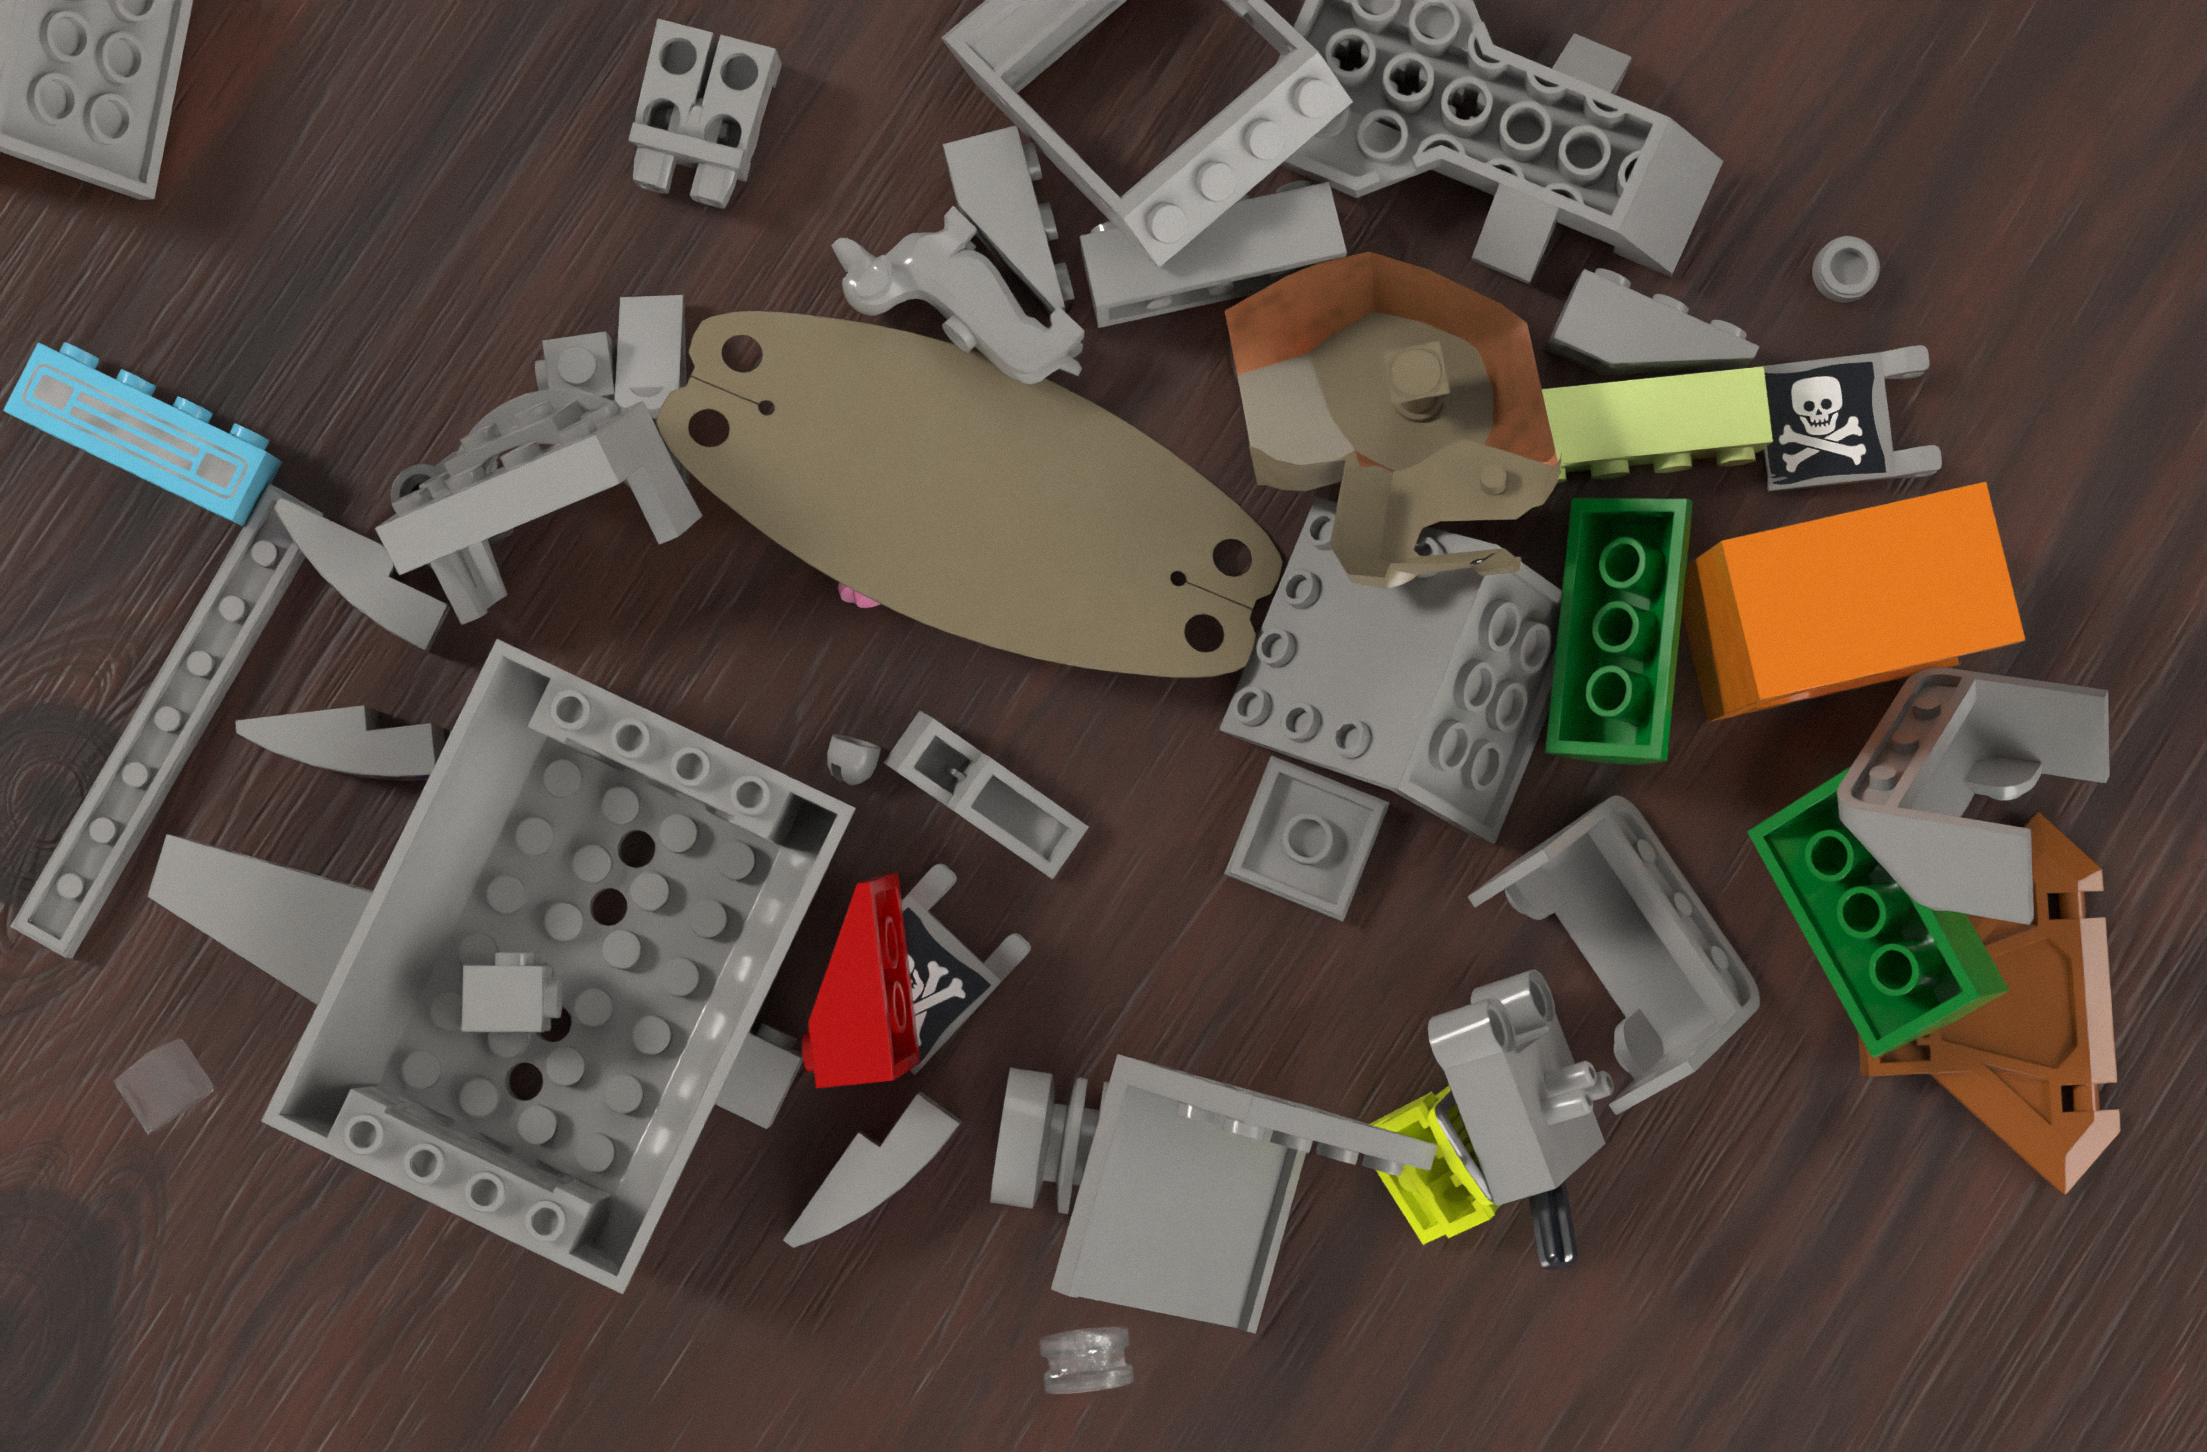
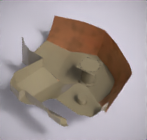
[1225,252,1562,589]

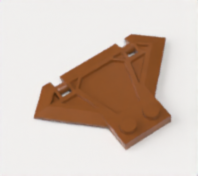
[1858,811,2121,1195]

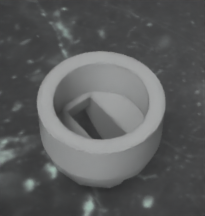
[827,734,881,785]

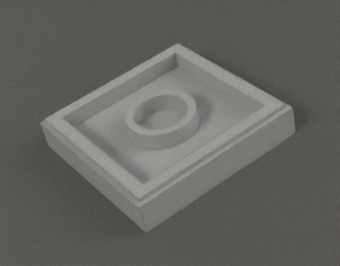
[1224,756,1390,922]

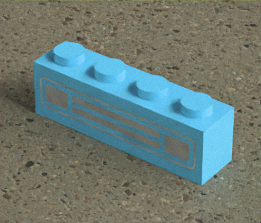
[3,342,282,527]

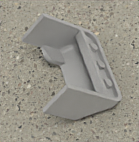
[1837,667,2110,925]
[1468,796,1760,1115]

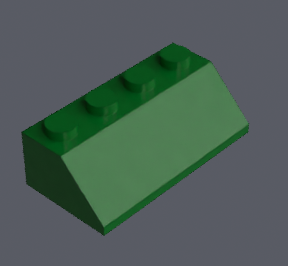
[1545,498,1693,765]
[1747,767,2010,1058]

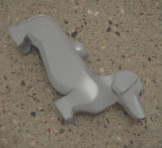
[831,206,1085,384]

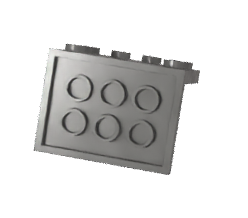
[0,0,193,200]
[1219,497,1562,844]
[1051,1054,1437,1334]

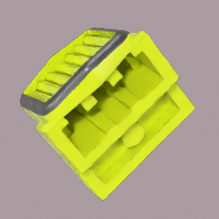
[1370,1085,1501,1245]

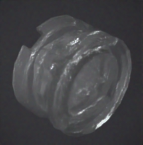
[1039,1326,1134,1394]

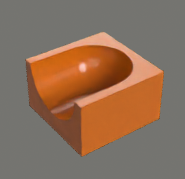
[1682,482,2025,722]

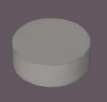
[1812,236,1880,303]

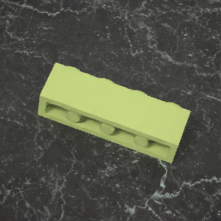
[1542,366,1773,484]

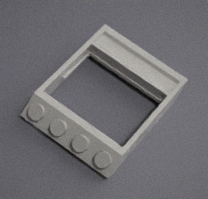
[941,0,1353,268]

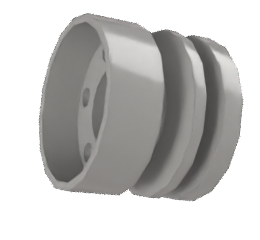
[990,1068,1109,1214]

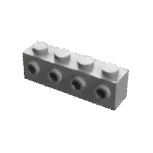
[1080,180,1347,328]

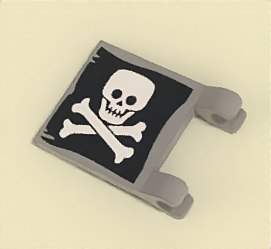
[1758,345,1942,493]
[901,863,1031,1075]

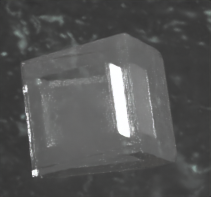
[113,1039,214,1135]

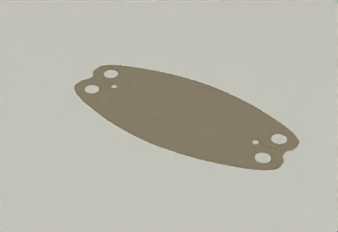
[656,311,1283,678]

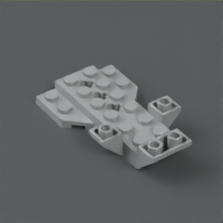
[1276,0,1723,284]

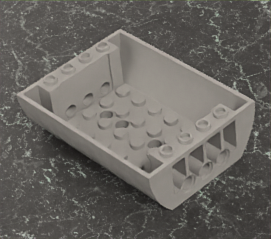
[261,639,856,1294]

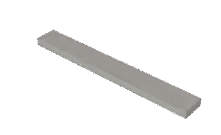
[10,483,329,958]

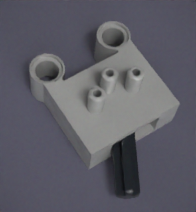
[1428,969,1614,1270]

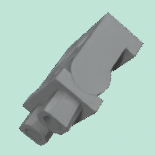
[628,19,782,209]

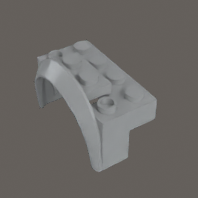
[375,389,702,625]

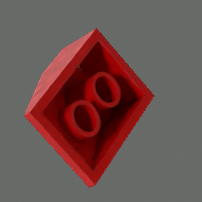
[802,872,921,1088]

